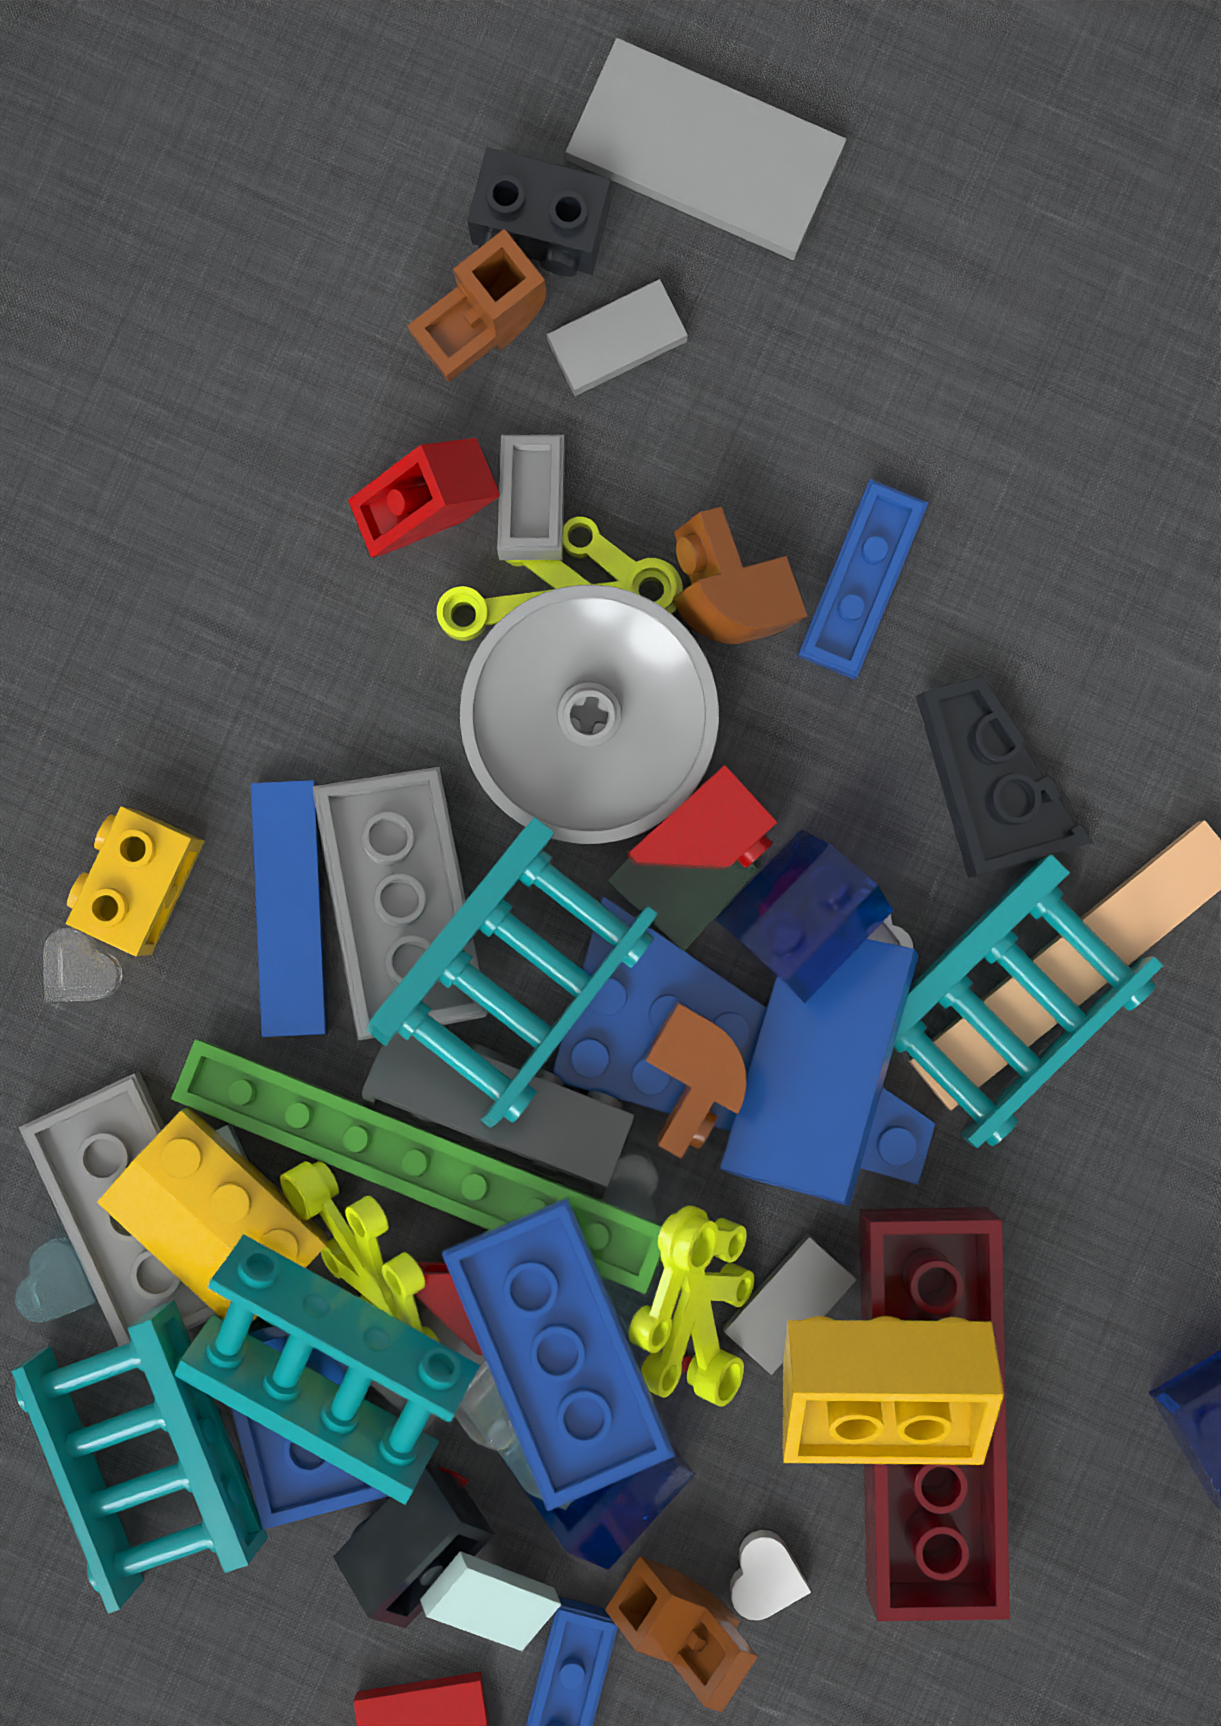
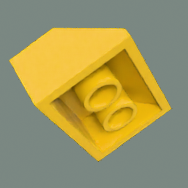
[97,1107,329,1321]
[783,1316,1003,1465]

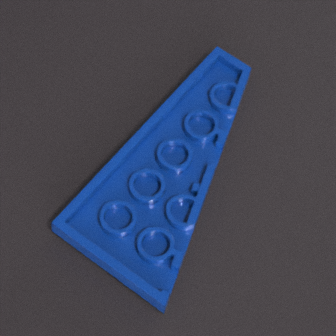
[553,896,935,1185]

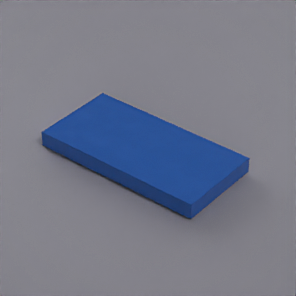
[720,923,919,1206]
[442,1197,675,1511]

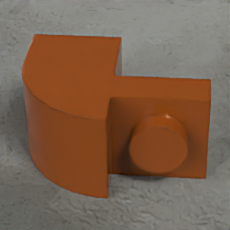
[407,229,547,383]
[673,506,808,644]
[644,1000,746,1158]
[605,1556,758,1712]

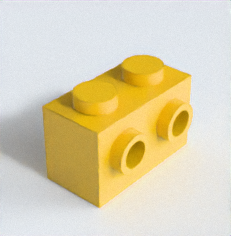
[66,806,205,957]

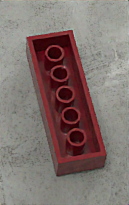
[859,1207,1010,1622]

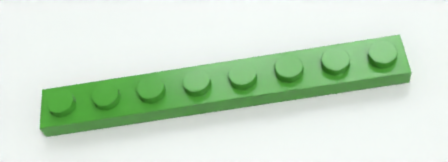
[171,1039,663,1294]

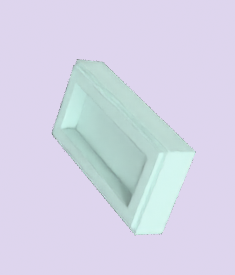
[420,1551,561,1651]

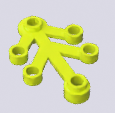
[436,516,683,641]
[280,1161,440,1342]
[629,1205,754,1407]

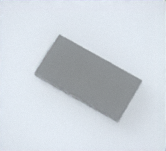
[566,38,847,261]
[313,767,488,1040]
[19,1072,219,1346]

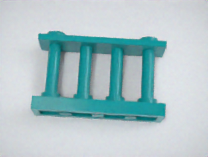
[366,817,658,1128]
[894,854,1163,1149]
[174,1234,480,1505]
[11,1300,269,1613]

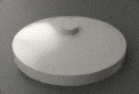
[460,585,719,844]

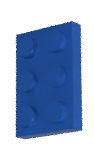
[231,1323,388,1530]

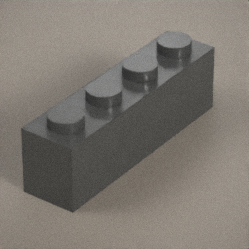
[362,1033,635,1200]

